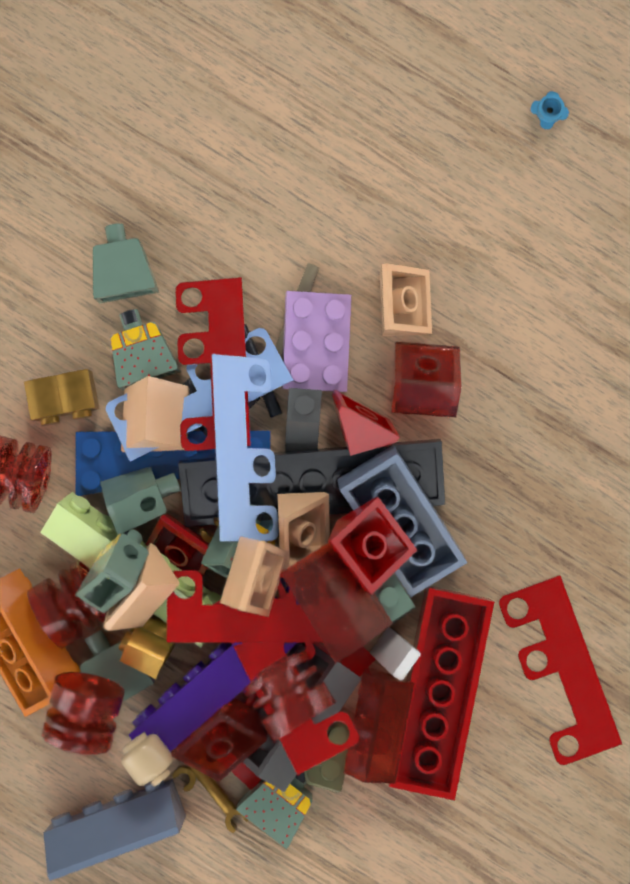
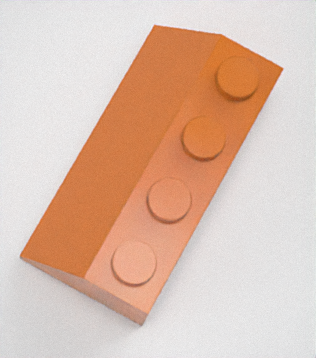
[0,568,85,717]

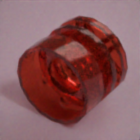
[0,435,52,513]
[27,560,107,649]
[243,650,336,742]
[41,672,125,755]

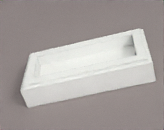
[370,626,421,681]

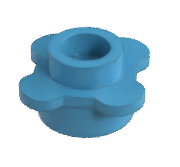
[530,91,569,130]

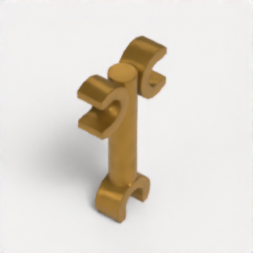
[172,745,249,833]

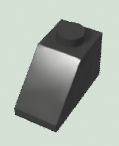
[285,388,322,452]

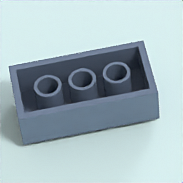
[337,444,467,598]

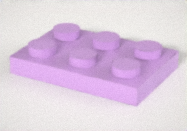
[281,291,351,392]

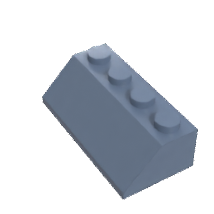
[43,779,186,881]

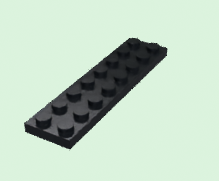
[178,439,445,527]

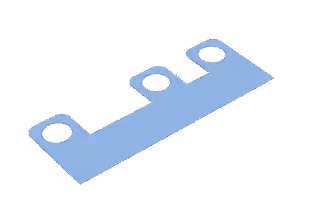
[106,328,293,462]
[212,354,279,542]

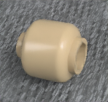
[121,732,173,786]

